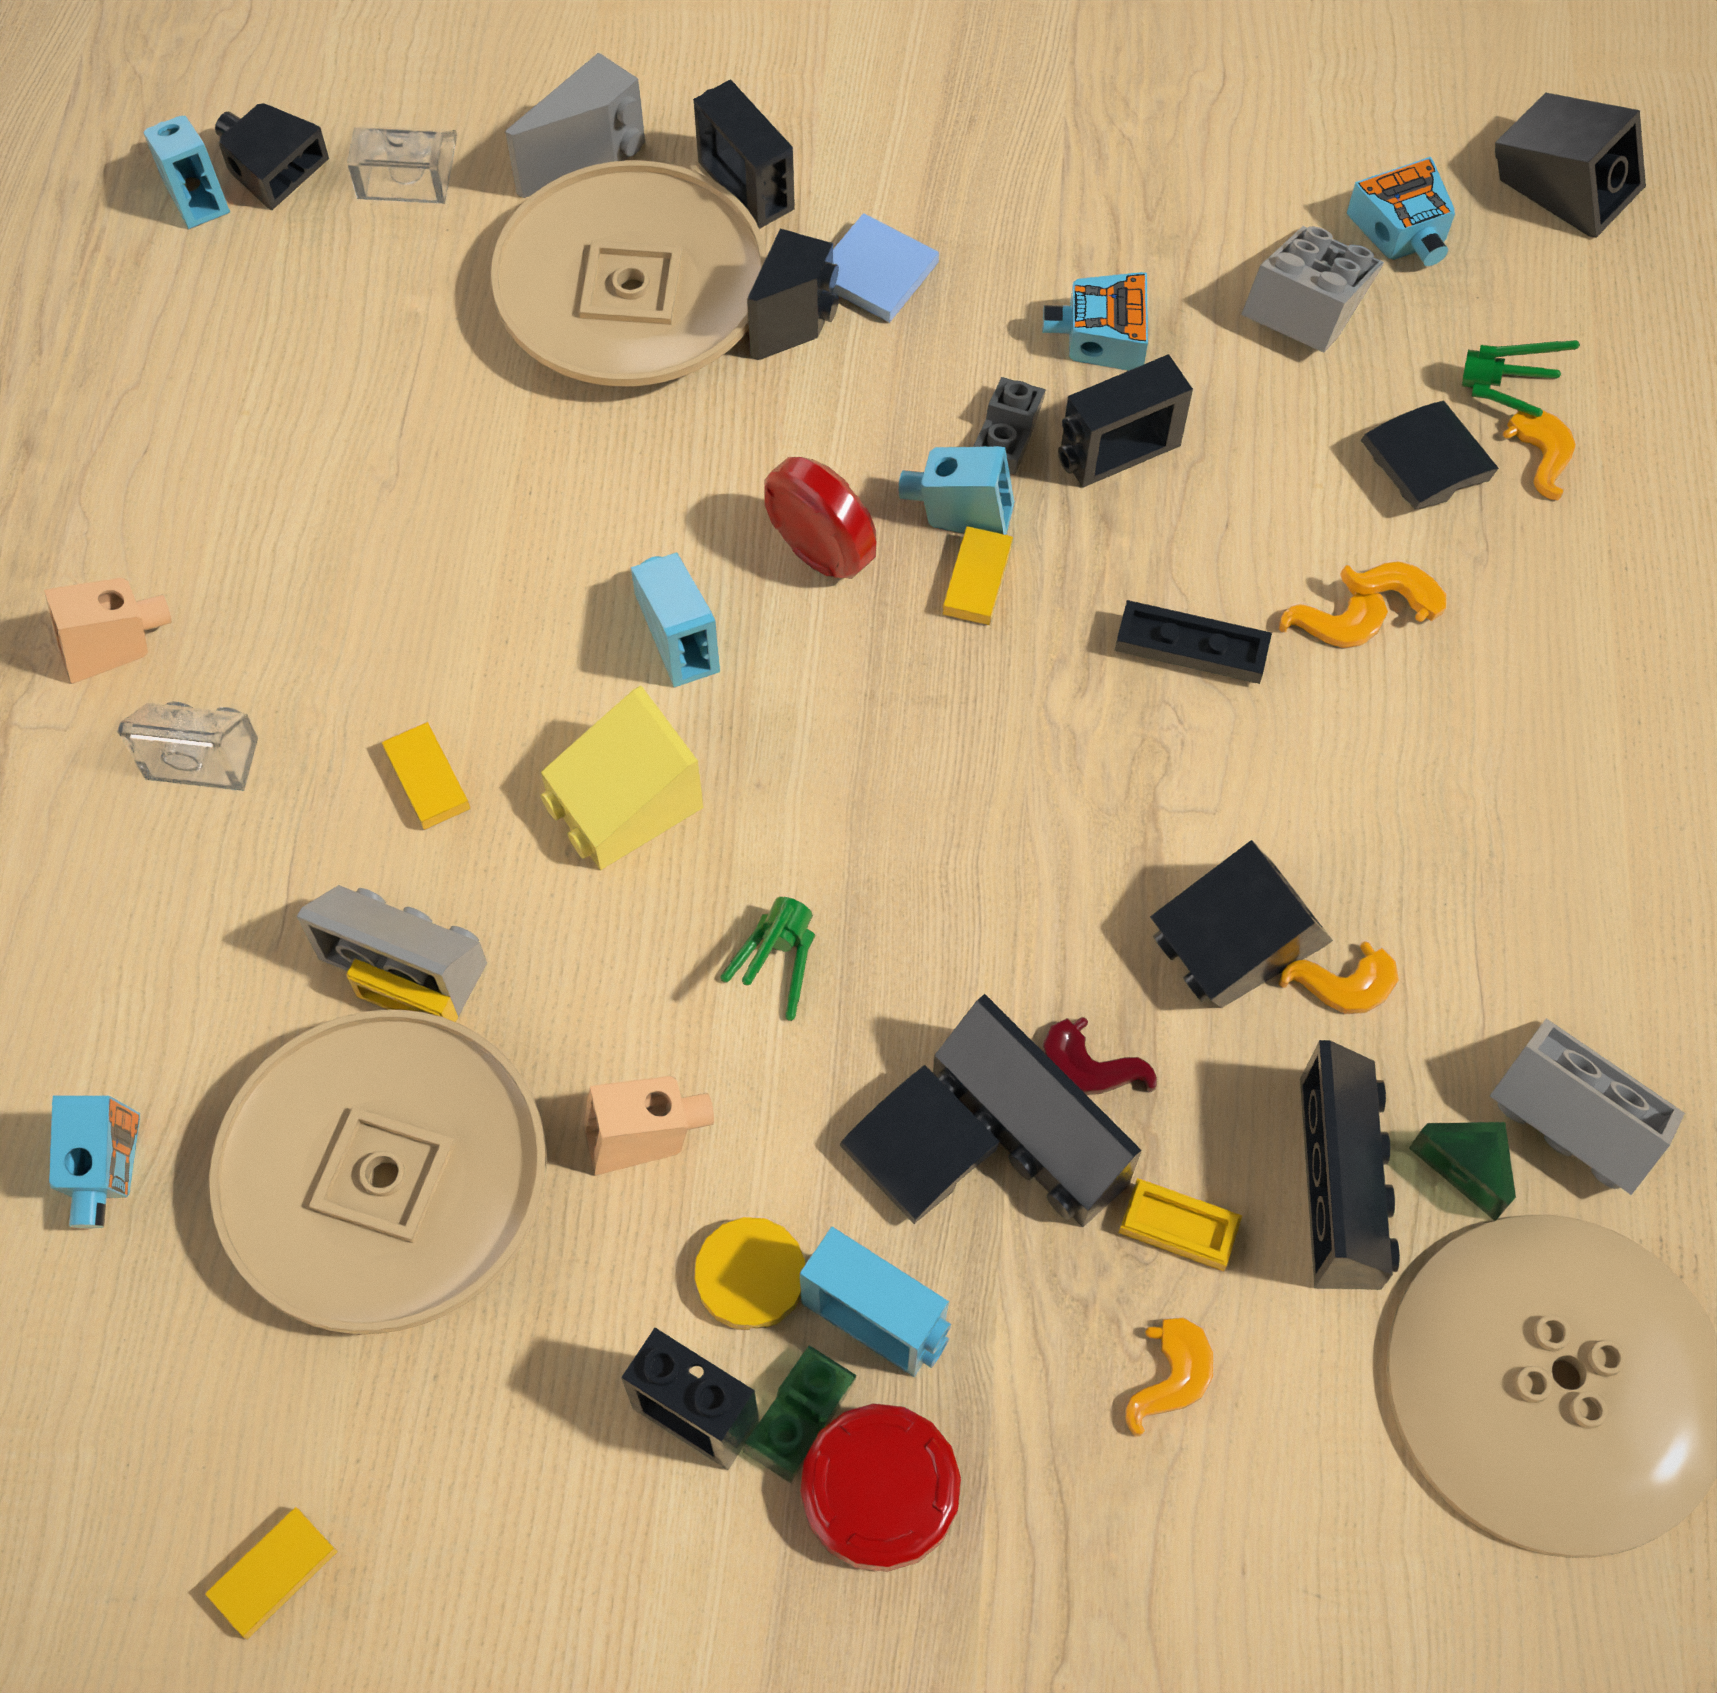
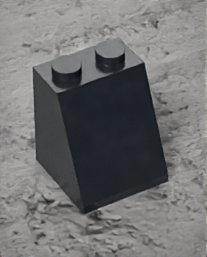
[1495,92,1646,238]
[1150,840,1333,1008]

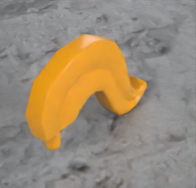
[1503,410,1576,501]
[1340,561,1446,622]
[1279,587,1388,648]
[1279,941,1399,1014]
[1125,1317,1213,1437]

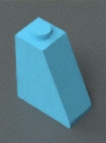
[631,552,720,688]

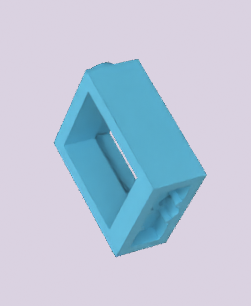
[800,1227,952,1377]

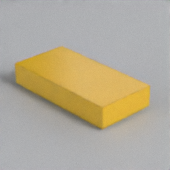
[943,526,1013,625]
[381,722,471,830]
[346,958,458,1022]
[1118,1178,1243,1271]
[205,1507,338,1640]

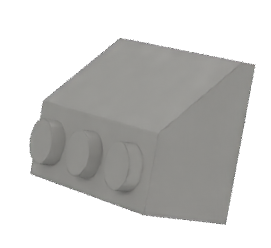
[297,885,487,1017]
[1490,1018,1685,1195]

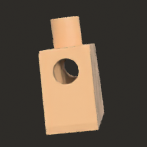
[44,578,172,684]
[583,1076,714,1176]

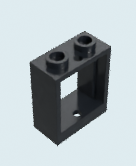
[693,79,795,229]
[1058,354,1193,488]
[621,1328,759,1470]

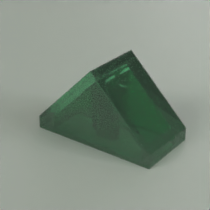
[1409,1122,1516,1221]

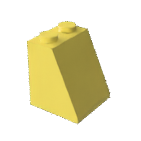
[540,685,704,871]

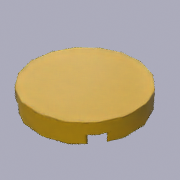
[694,1217,806,1330]

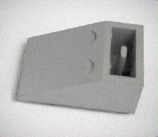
[1241,226,1384,353]

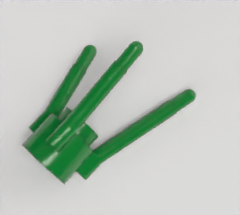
[1462,340,1580,417]
[721,897,815,1021]

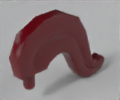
[1042,1017,1157,1095]

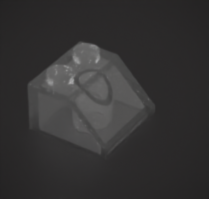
[347,125,457,204]
[117,701,258,791]

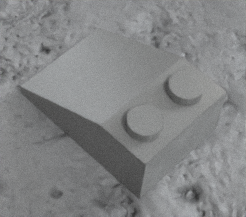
[505,52,645,198]

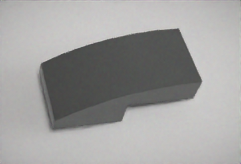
[973,377,1046,475]

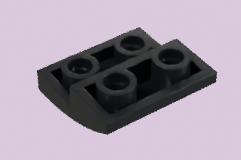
[1361,400,1499,509]
[840,1065,1000,1224]

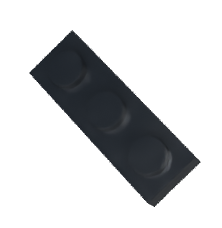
[1115,600,1272,684]

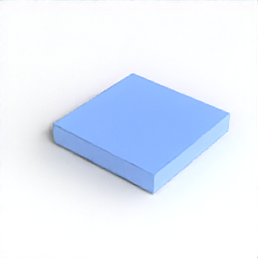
[833,213,939,323]

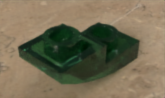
[743,1345,857,1483]

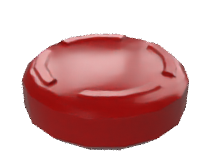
[764,457,876,579]
[800,1403,961,1572]

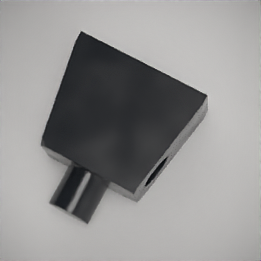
[215,103,329,210]

